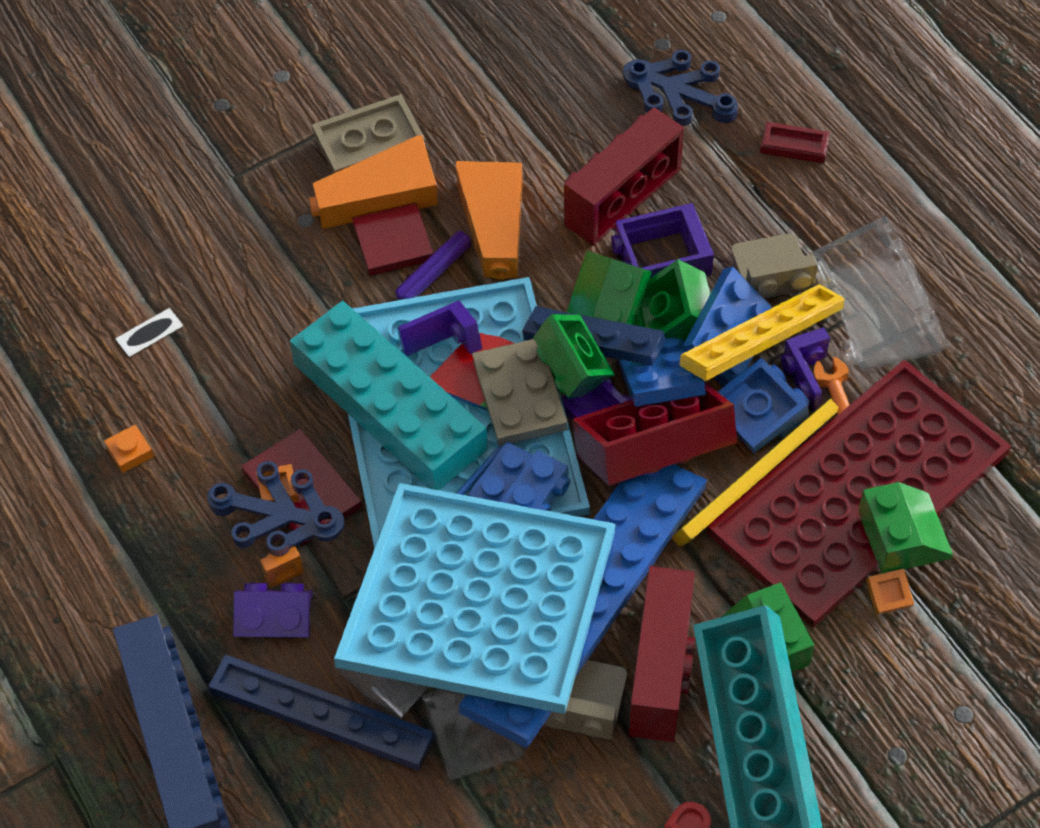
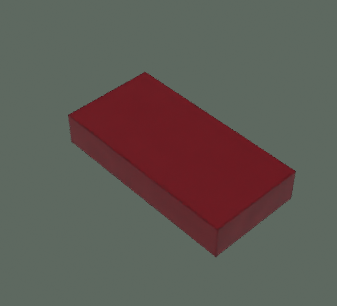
[760,122,830,164]

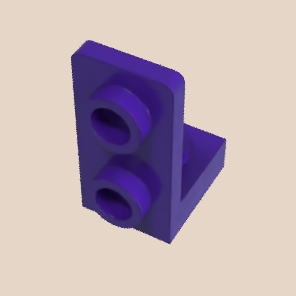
[397,300,483,356]
[781,327,830,412]

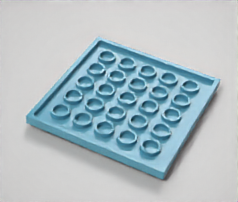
[334,483,615,714]

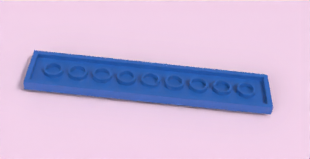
[459,464,707,748]

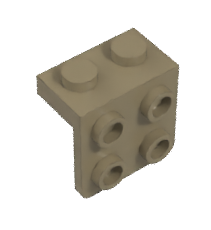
[731,233,818,299]
[543,660,627,740]

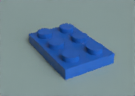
[683,266,772,387]
[617,338,706,407]

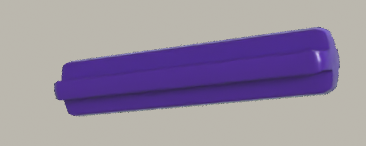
[395,231,471,300]

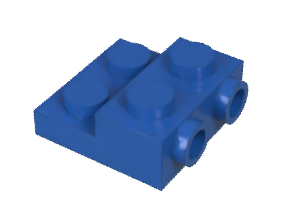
[718,358,809,453]
[468,441,571,511]

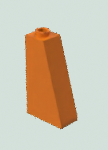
[309,135,438,229]
[456,161,523,279]

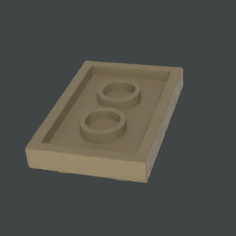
[312,94,426,174]
[472,339,568,446]

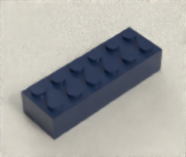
[113,614,231,828]

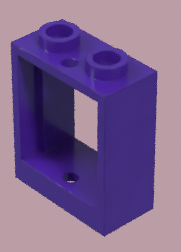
[611,203,714,278]

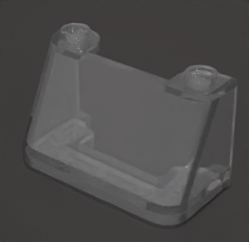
[812,215,949,370]

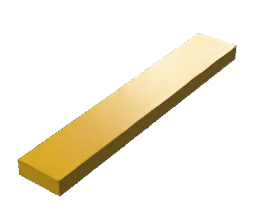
[679,284,845,381]
[672,399,839,547]

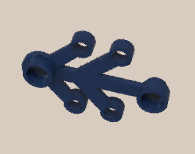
[623,50,738,126]
[207,461,344,557]

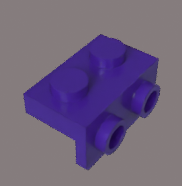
[233,583,313,637]

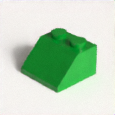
[567,251,652,325]
[635,259,710,342]
[533,314,615,398]
[858,482,953,574]
[721,582,814,672]

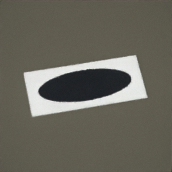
[115,308,183,357]

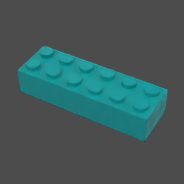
[290,300,488,490]
[693,605,823,828]

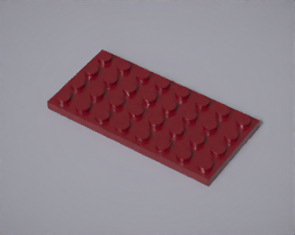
[706,359,1011,628]

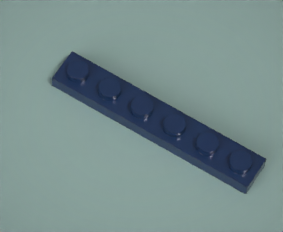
[208,654,434,771]

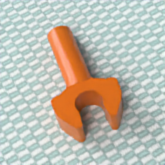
[813,357,850,415]

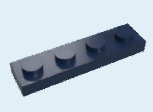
[522,306,665,366]

